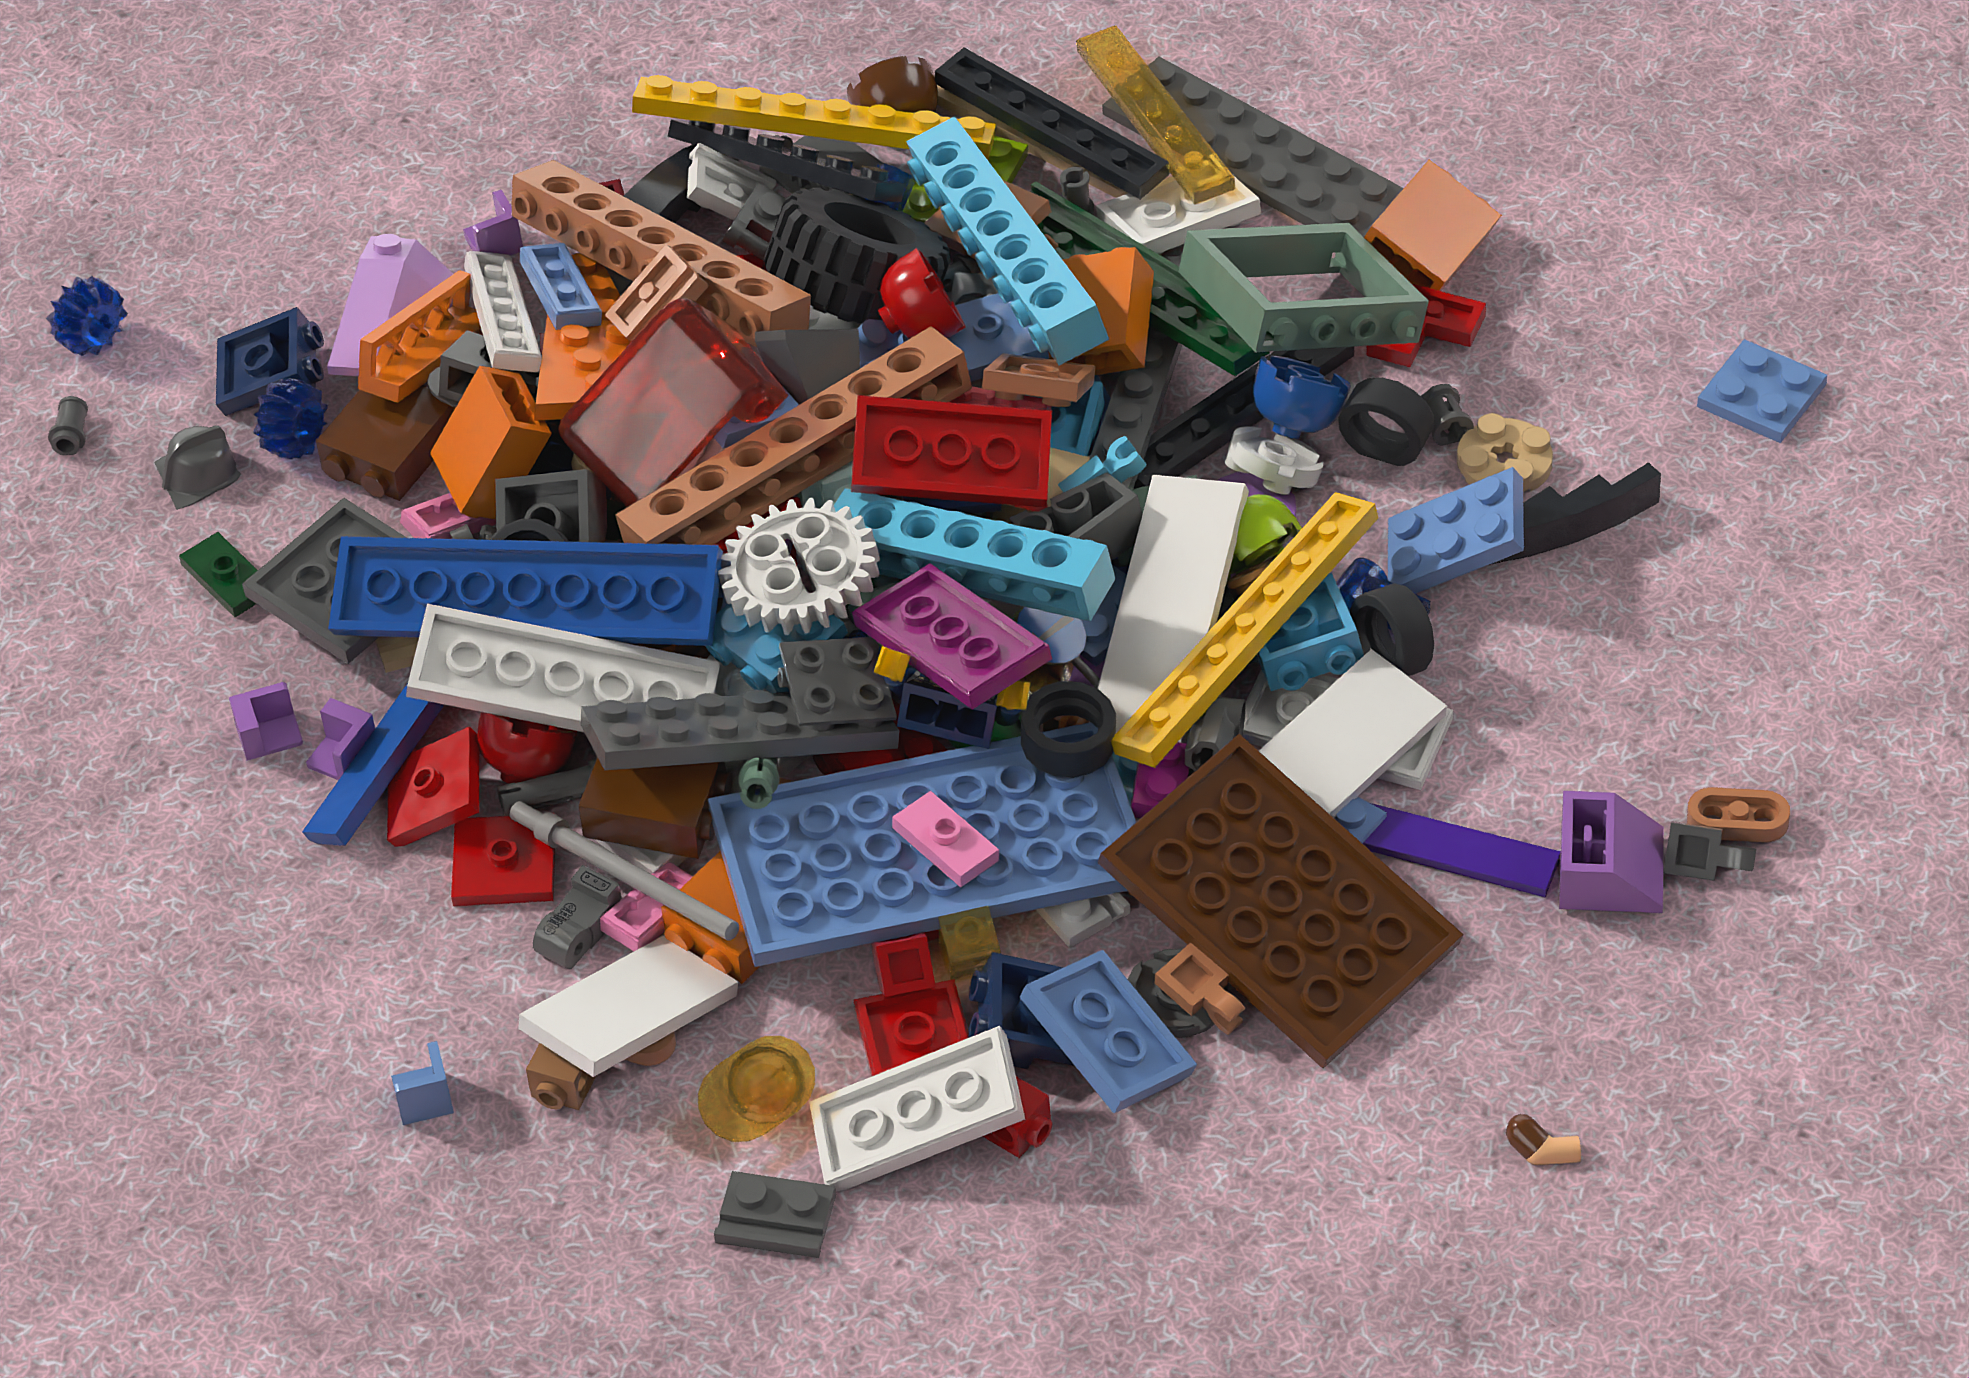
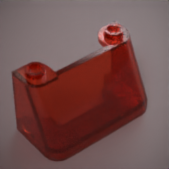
[559,298,789,507]

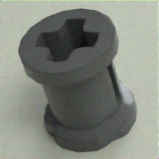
[1421,384,1474,446]

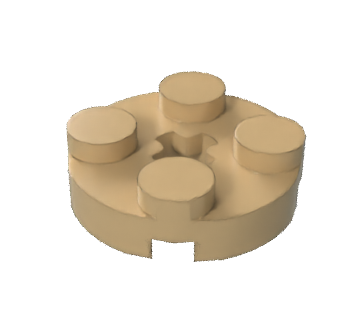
[1457,413,1553,492]

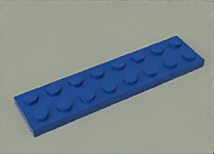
[328,536,723,646]

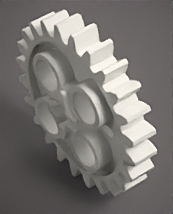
[718,498,880,635]

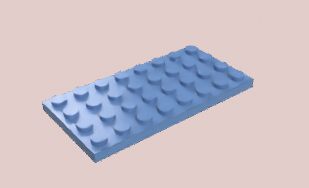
[708,722,1136,967]

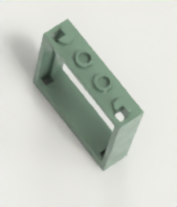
[1178,223,1429,352]

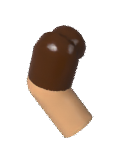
[1506,1114,1581,1165]

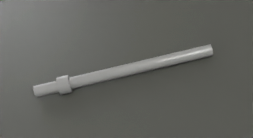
[510,801,739,941]

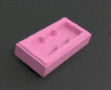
[400,493,496,539]
[892,791,999,887]
[600,862,693,951]

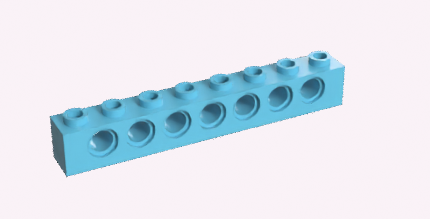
[906,116,1109,366]

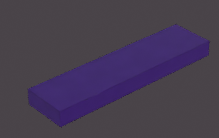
[1363,803,1561,897]

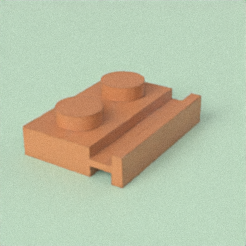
[605,244,709,357]

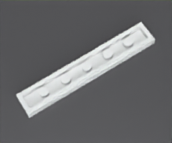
[464,251,542,373]

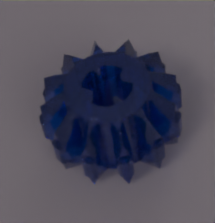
[46,276,128,356]
[253,378,328,460]

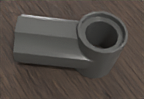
[1185,697,1246,772]

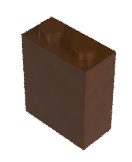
[316,385,455,501]
[578,757,733,859]

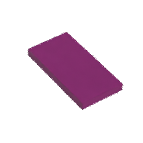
[852,563,1052,710]

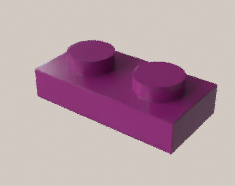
[1130,742,1189,819]

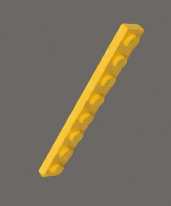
[632,75,996,160]
[1111,492,1379,768]

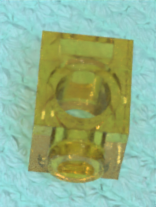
[937,906,1001,983]

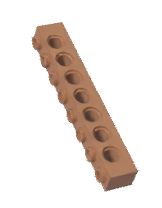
[511,160,811,347]
[615,327,972,545]

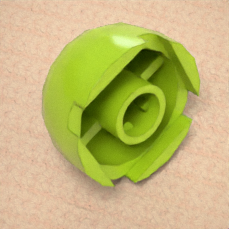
[1226,494,1302,584]

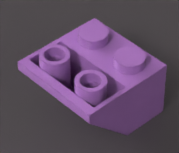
[1559,791,1664,913]

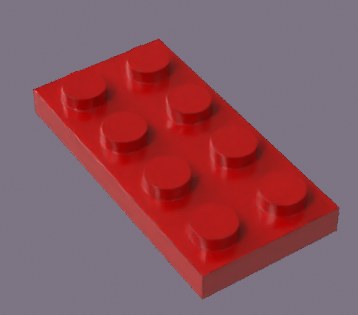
[851,395,1052,507]

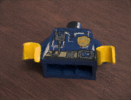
[874,646,1030,749]

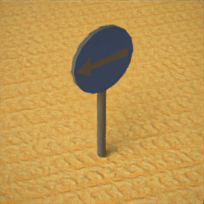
[1016,607,1100,689]

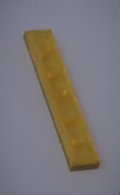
[1076,25,1235,205]

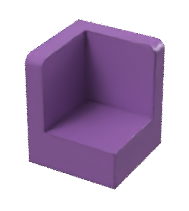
[463,189,523,256]
[229,682,303,761]
[306,698,375,780]

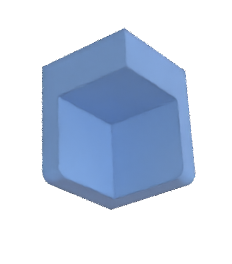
[391,1041,454,1125]

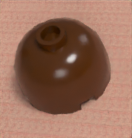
[847,56,938,113]

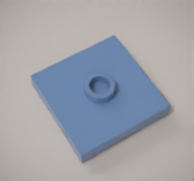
[947,293,1049,382]

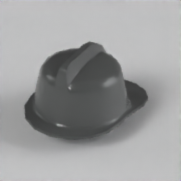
[154,425,241,510]

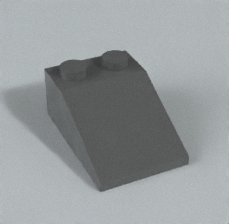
[495,469,607,543]

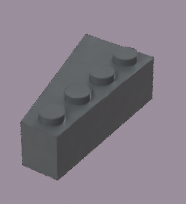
[978,472,1142,622]

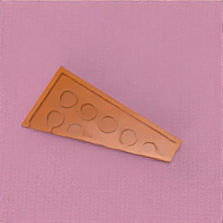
[534,253,673,421]

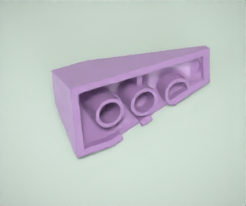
[327,234,453,376]

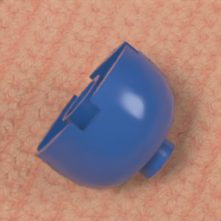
[1253,356,1351,439]

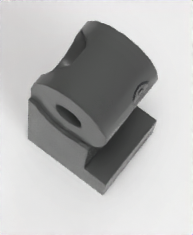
[533,865,622,969]

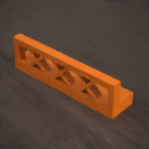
[358,270,483,403]

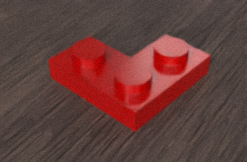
[1366,284,1486,367]

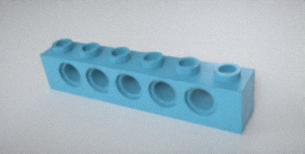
[834,488,1115,621]

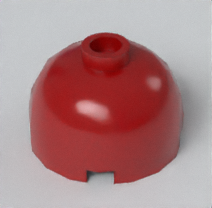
[878,248,966,339]
[477,712,577,784]

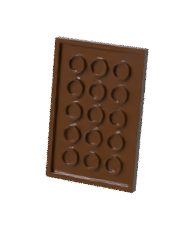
[1098,734,1464,1069]

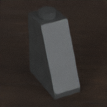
[755,329,860,405]

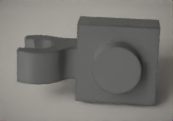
[1663,821,1757,881]

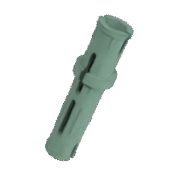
[739,757,780,809]

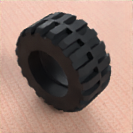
[764,188,951,324]

